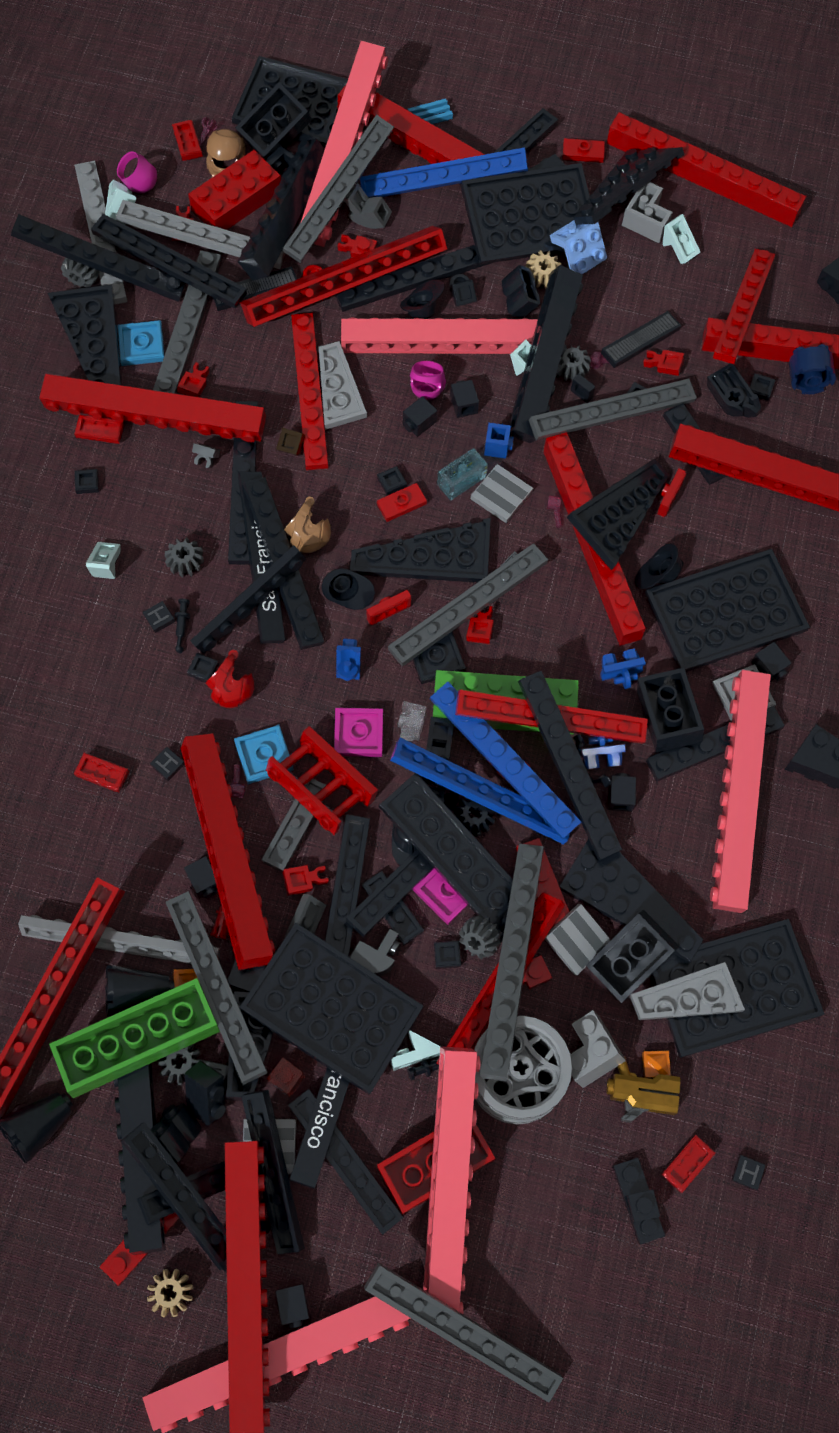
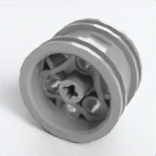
[474,1016,572,1125]

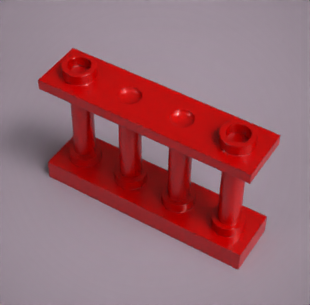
[266,726,378,835]

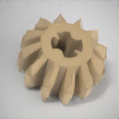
[525,250,561,289]
[147,1269,194,1317]

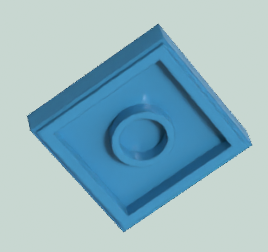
[118,320,165,366]
[234,725,294,784]

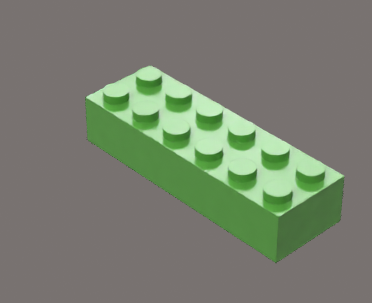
[433,670,578,735]
[49,978,220,1098]

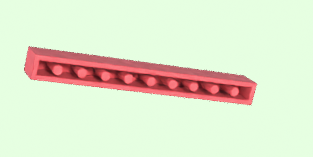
[301,41,388,247]
[341,317,538,354]
[710,670,771,913]
[423,1047,480,1314]
[142,1297,411,1433]

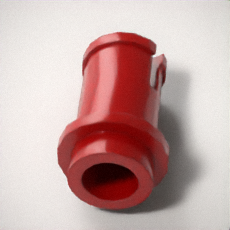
[210,906,228,940]

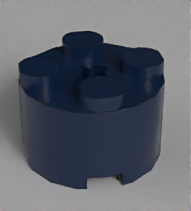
[789,344,836,394]

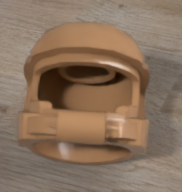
[206,129,246,177]
[284,497,331,553]

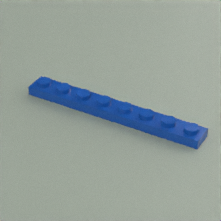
[360,147,528,198]
[430,682,581,839]
[390,737,570,845]

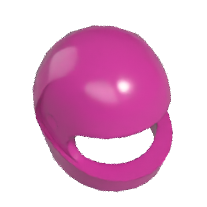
[117,151,157,193]
[410,361,446,400]

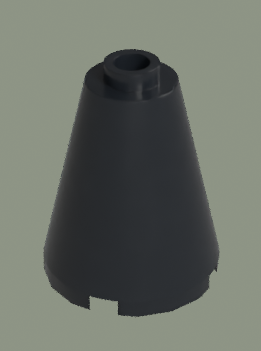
[105,965,174,1017]
[0,1092,73,1163]

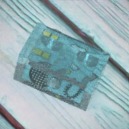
[437,448,488,501]

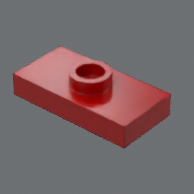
[172,120,203,161]
[562,138,605,163]
[74,415,124,444]
[657,468,686,517]
[377,483,427,522]
[366,590,411,625]
[74,753,129,793]
[661,1135,715,1193]

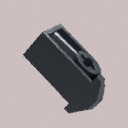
[707,363,761,418]

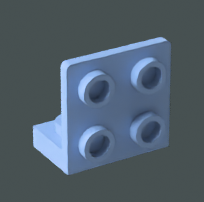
[550,220,607,274]

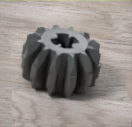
[61,258,99,288]
[557,344,591,381]
[164,537,204,577]
[459,915,502,959]
[158,1044,203,1086]

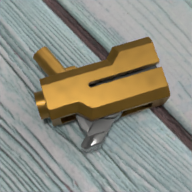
[606,1056,680,1123]

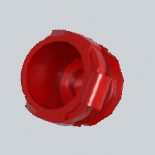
[205,650,254,708]

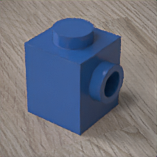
[484,423,514,458]

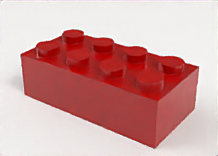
[188,150,281,230]
[377,1125,496,1215]

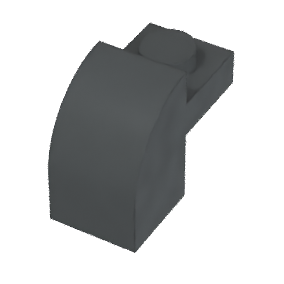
[344,183,392,229]
[350,929,400,977]

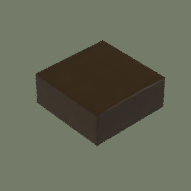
[276,428,305,456]

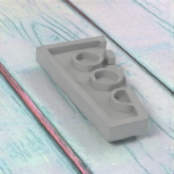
[319,341,367,430]
[630,962,745,1020]

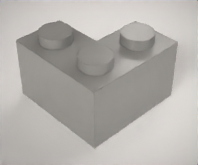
[622,182,672,243]
[570,1011,626,1088]

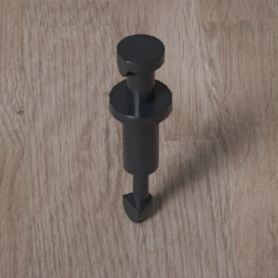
[175,599,190,654]
[407,1058,439,1081]

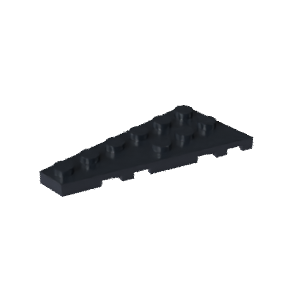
[574,147,684,225]
[47,285,122,386]
[567,458,669,570]
[350,518,491,583]
[559,839,703,963]

